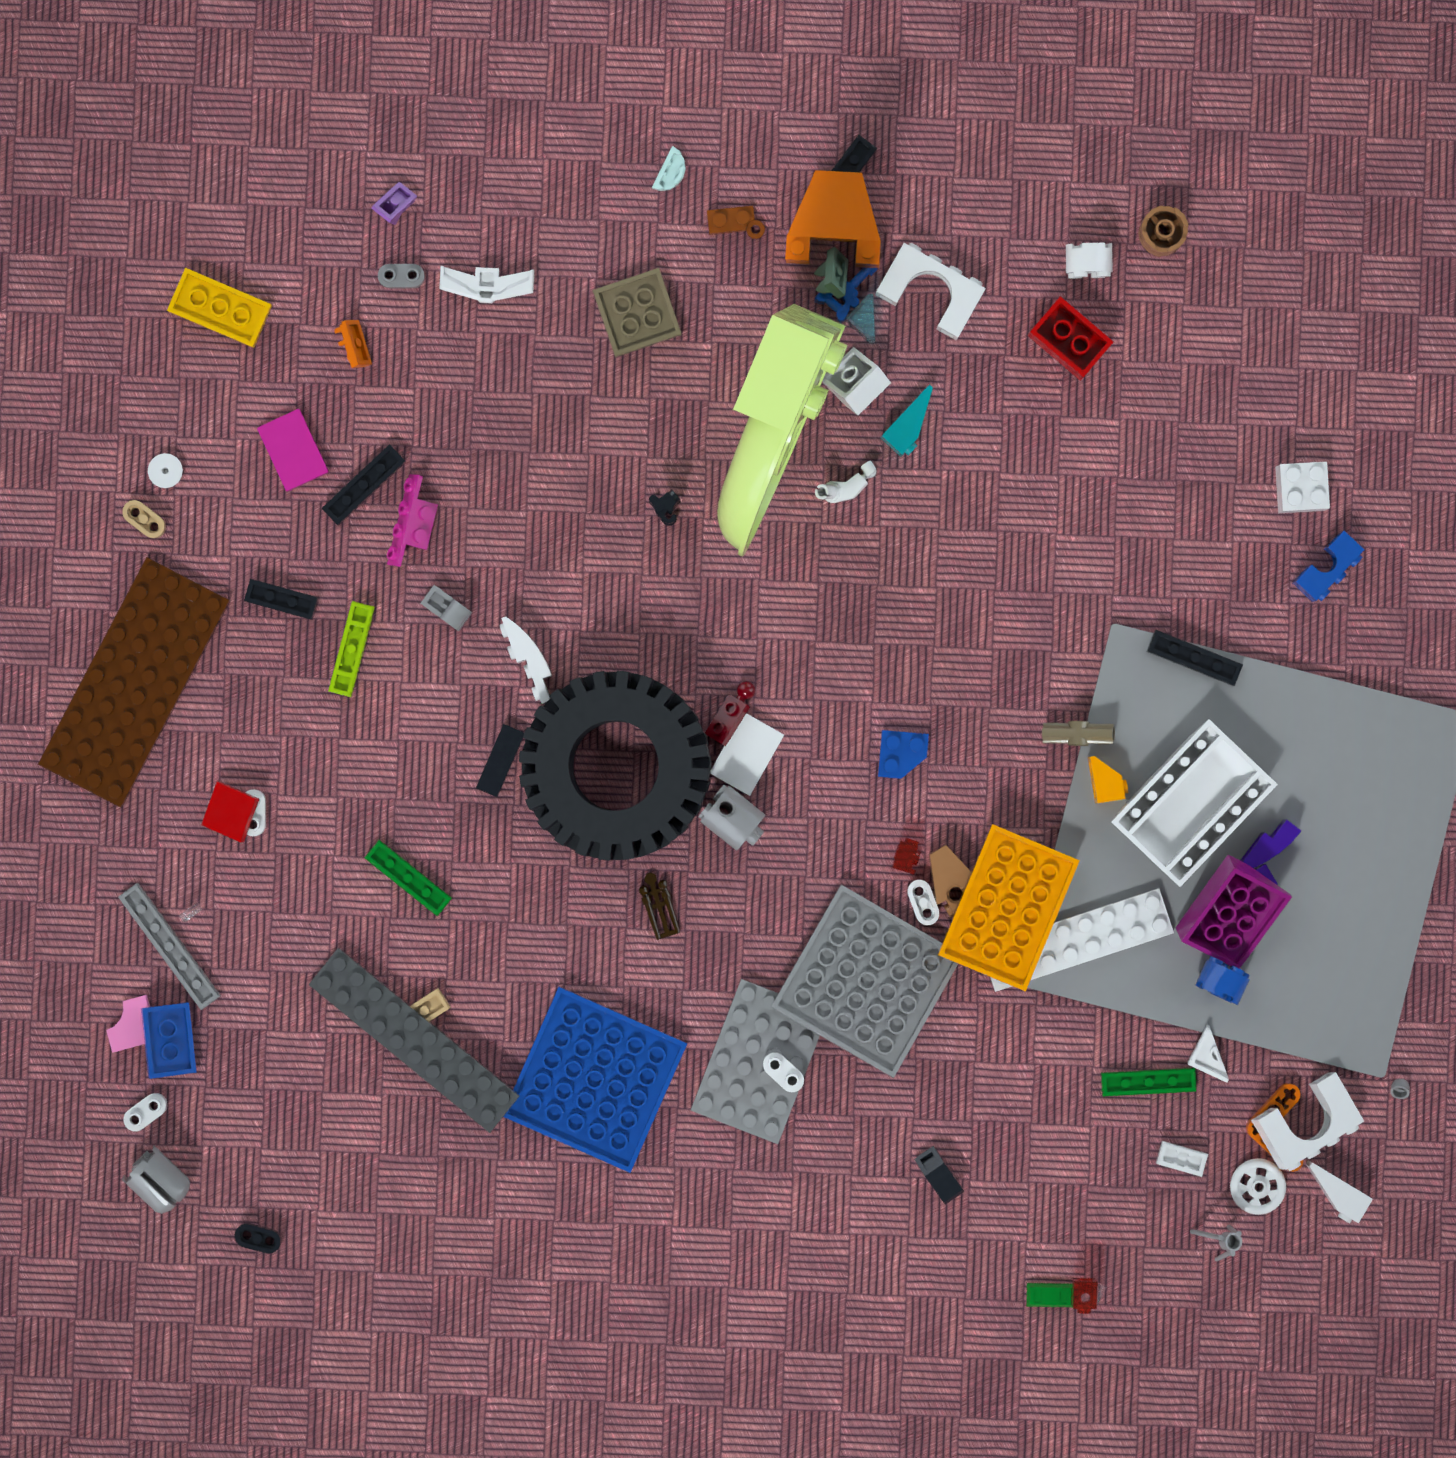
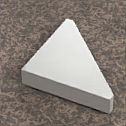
[1188,1025,1229,1082]

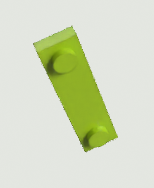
[328,601,375,698]

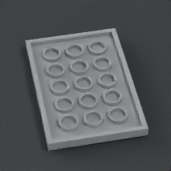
[690,979,820,1144]

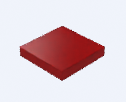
[201,781,259,842]

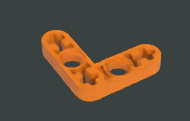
[1246,1083,1303,1172]

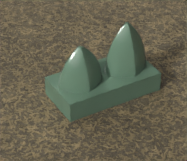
[814,247,849,299]

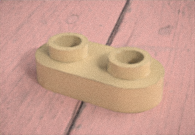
[123,500,166,539]

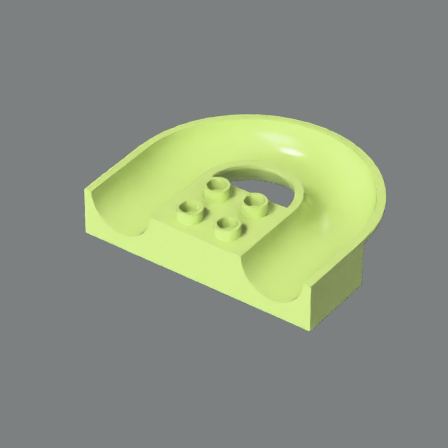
[717,304,848,557]

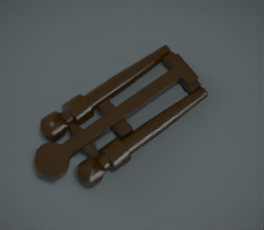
[639,873,680,940]

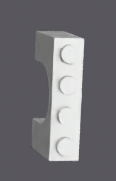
[875,243,986,341]
[1251,1072,1364,1171]

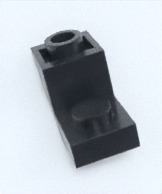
[914,1146,964,1205]

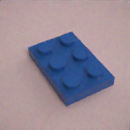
[141,1002,197,1079]

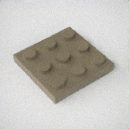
[593,268,682,358]

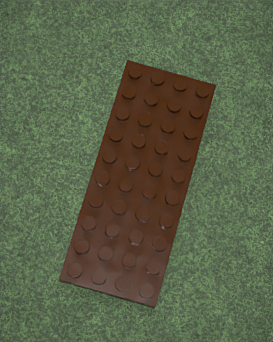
[38,557,230,808]

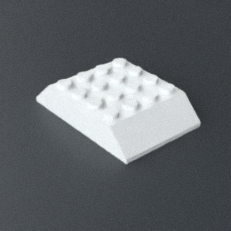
[1111,719,1278,887]

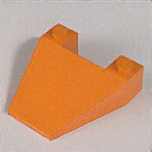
[785,170,881,268]

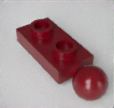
[705,681,755,747]

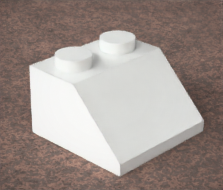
[822,347,891,415]

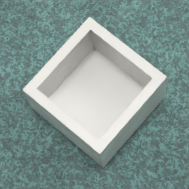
[1275,462,1330,514]

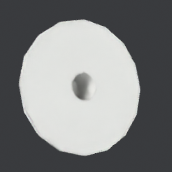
[148,453,183,488]

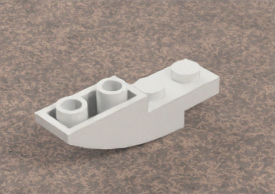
[499,617,552,704]

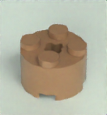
[1138,206,1188,257]

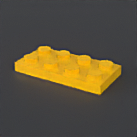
[167,268,272,348]

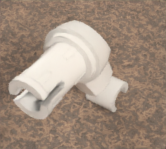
[815,461,876,503]

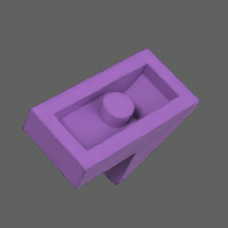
[371,182,417,225]

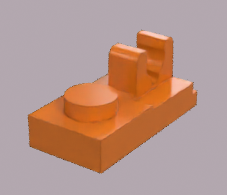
[334,320,372,368]

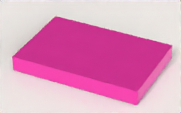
[257,409,329,492]

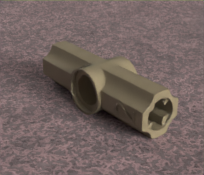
[1042,721,1115,746]

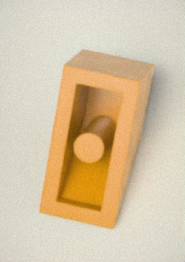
[1088,756,1128,803]

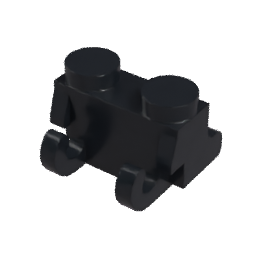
[649,489,681,526]

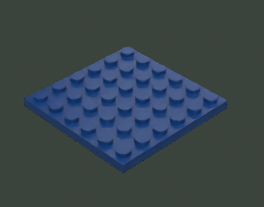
[504,986,688,1173]

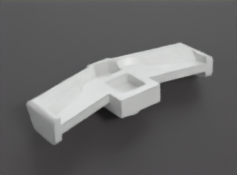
[439,266,534,304]

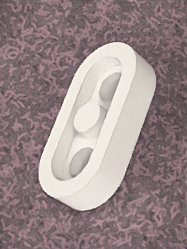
[246,789,266,836]
[907,880,939,925]
[763,1052,804,1092]
[124,1093,167,1131]

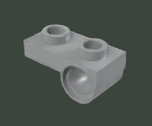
[420,585,472,631]

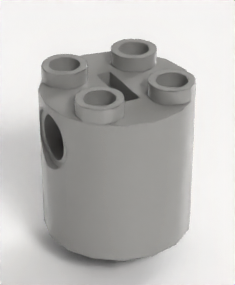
[698,785,765,851]

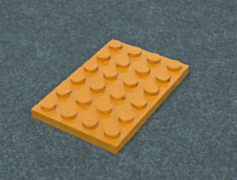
[938,824,1080,992]

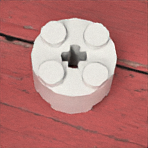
[1066,243,1113,279]

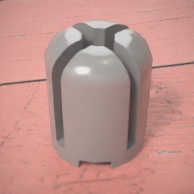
[121,1146,190,1214]

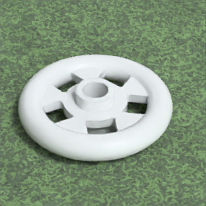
[1230,1158,1286,1215]

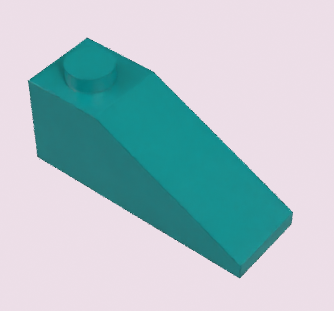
[881,384,933,457]

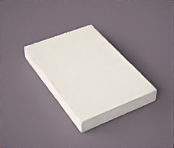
[710,713,784,796]

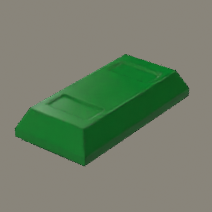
[1026,1283,1074,1308]

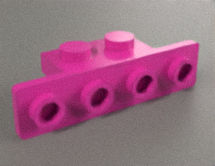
[387,474,438,567]

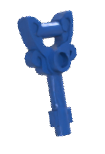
[814,267,878,324]

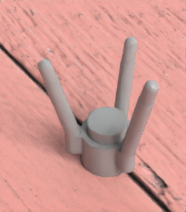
[1190,1225,1242,1261]

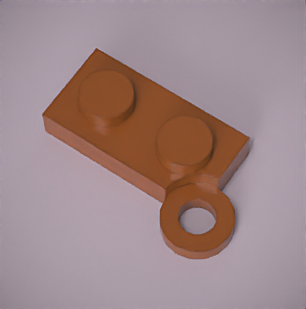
[707,205,765,239]

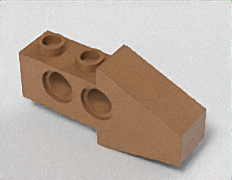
[929,845,972,918]

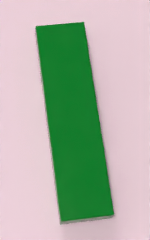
[365,840,452,917]
[1101,1068,1196,1097]

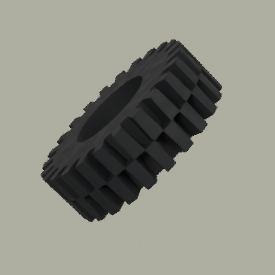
[519,671,711,861]

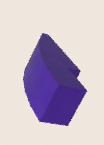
[1240,819,1301,868]

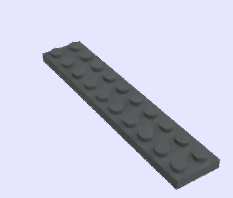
[309,948,520,1133]

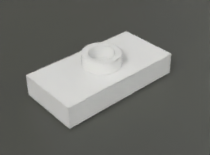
[1156,1141,1208,1177]

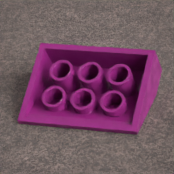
[1175,855,1292,969]

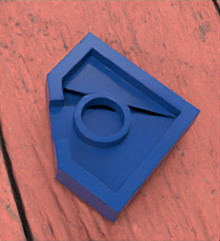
[878,730,929,779]

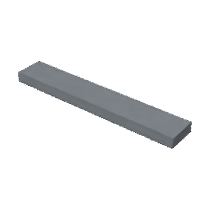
[118,883,221,1010]

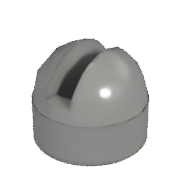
[1390,1078,1410,1099]

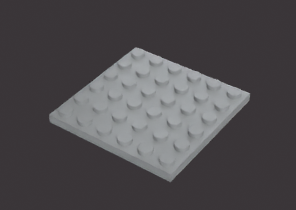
[771,885,958,1078]

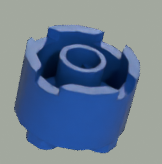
[1195,956,1250,1006]

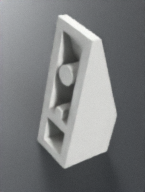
[1306,1160,1373,1223]

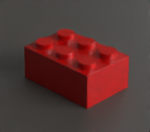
[1027,296,1114,381]

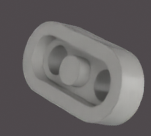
[378,264,425,289]

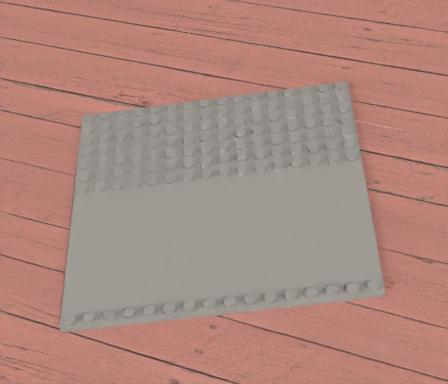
[1027,624,1456,1078]

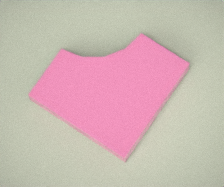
[106,995,150,1053]

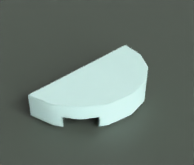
[652,146,686,191]

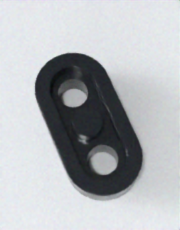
[234,1223,282,1254]

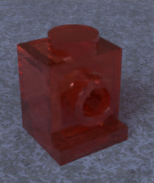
[891,838,921,875]
[1071,1278,1098,1314]

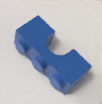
[1292,531,1364,602]

